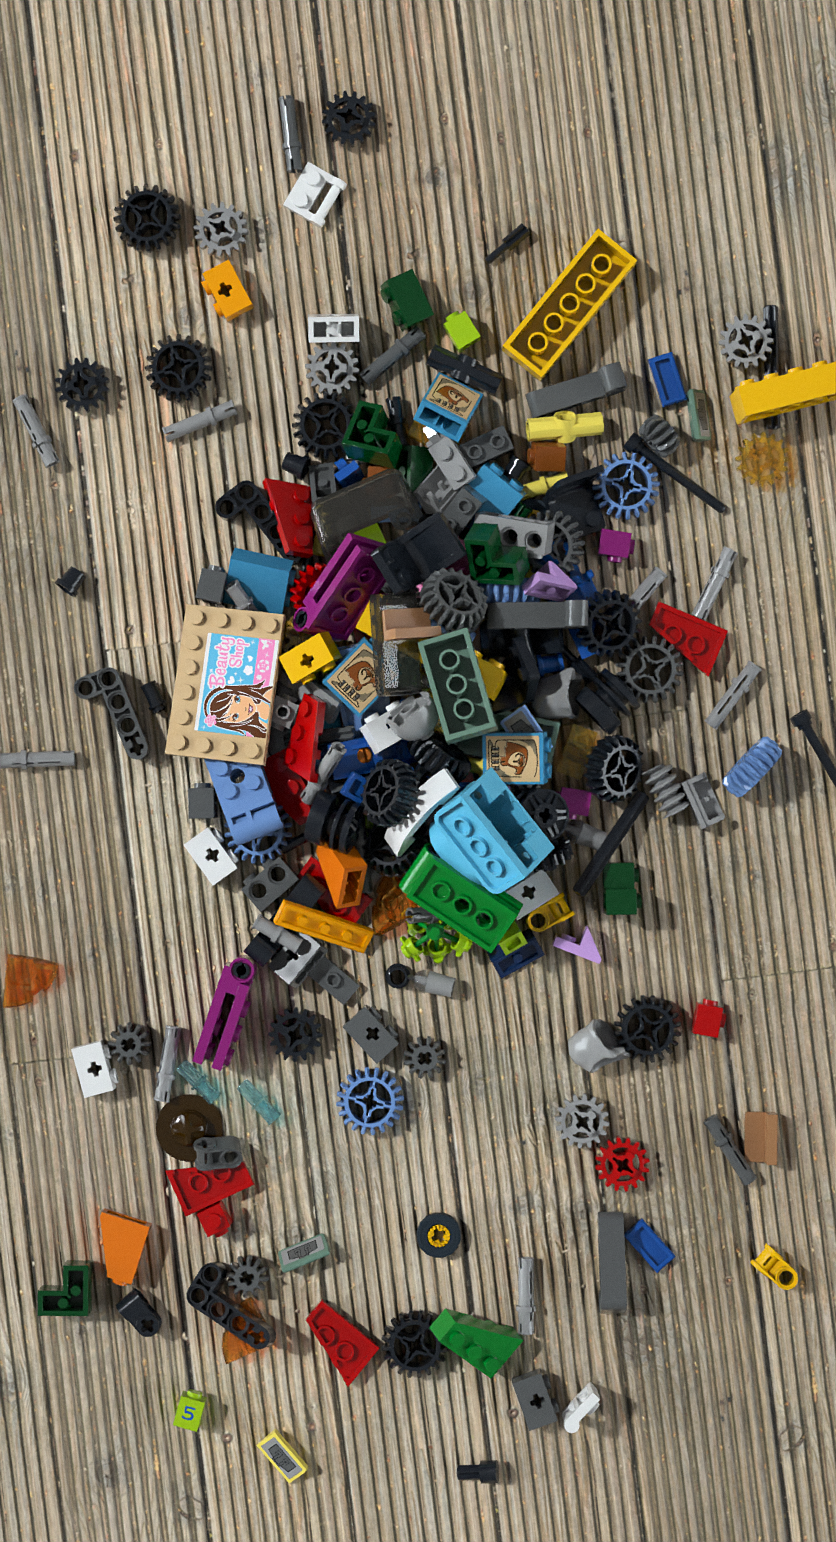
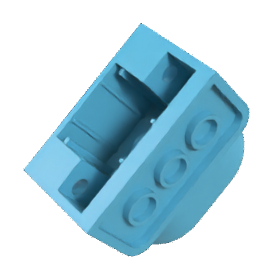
[429,767,555,894]

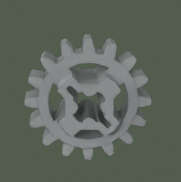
[194,202,249,258]
[719,314,774,370]
[305,342,359,397]
[555,1093,609,1149]

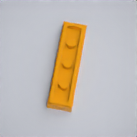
[273,899,375,953]

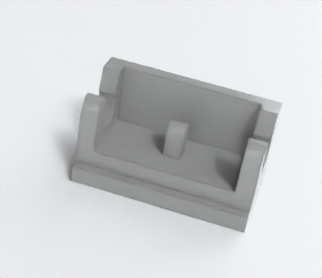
[413,465,469,514]
[681,772,725,829]

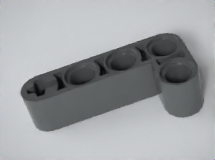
[525,362,628,418]
[486,600,588,629]
[74,667,150,760]
[597,1211,627,1314]

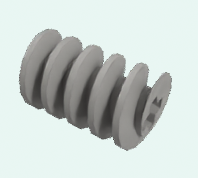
[641,764,690,819]

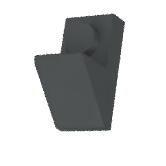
[308,462,338,505]

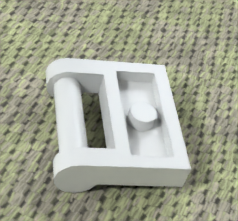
[283,162,347,228]
[562,1382,600,1433]

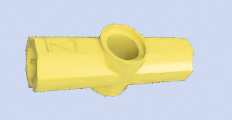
[526,410,604,443]

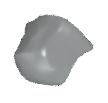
[531,667,583,720]
[568,1019,631,1073]

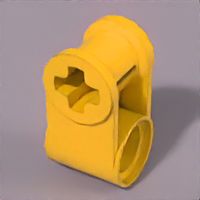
[525,892,575,932]
[750,1243,798,1290]

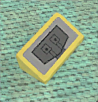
[256,1428,308,1483]

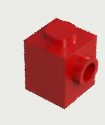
[691,998,726,1038]
[197,1200,233,1238]

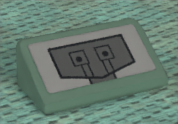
[686,389,711,442]
[278,1233,331,1273]

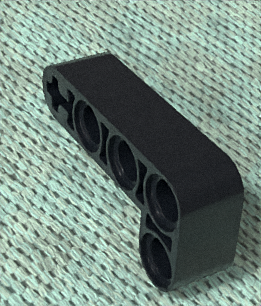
[215,480,303,564]
[243,872,327,967]
[186,1262,276,1349]

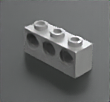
[474,511,555,559]

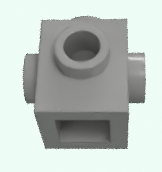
[271,694,299,731]

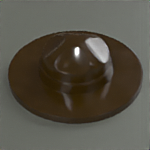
[156,1094,223,1162]

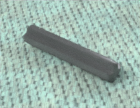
[284,726,356,747]

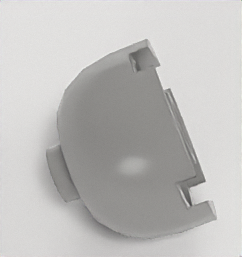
[386,692,439,741]

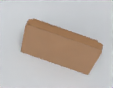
[382,608,442,641]
[744,1111,778,1165]

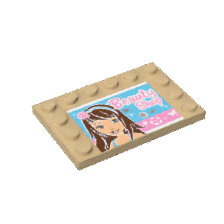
[165,604,286,766]

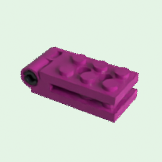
[293,532,386,642]
[192,955,257,1071]

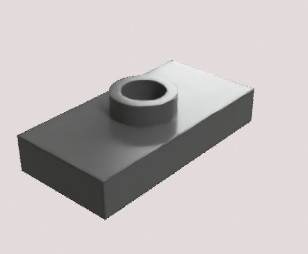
[308,955,360,1005]

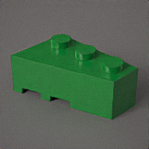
[429,1308,524,1379]

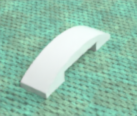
[384,768,460,857]

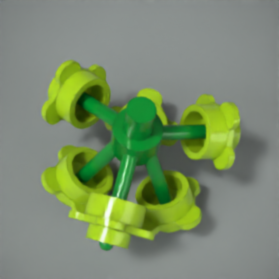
[400,915,473,964]

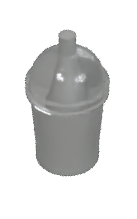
[564,820,607,850]
[408,969,456,998]

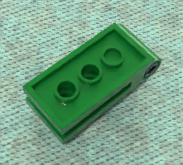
[399,843,523,953]

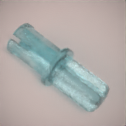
[177,1060,221,1105]
[237,1080,281,1125]

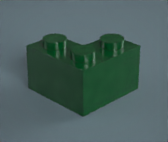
[341,400,403,469]
[464,523,530,585]
[602,862,641,915]
[38,1260,92,1316]

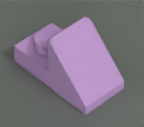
[522,560,577,602]
[552,926,602,964]

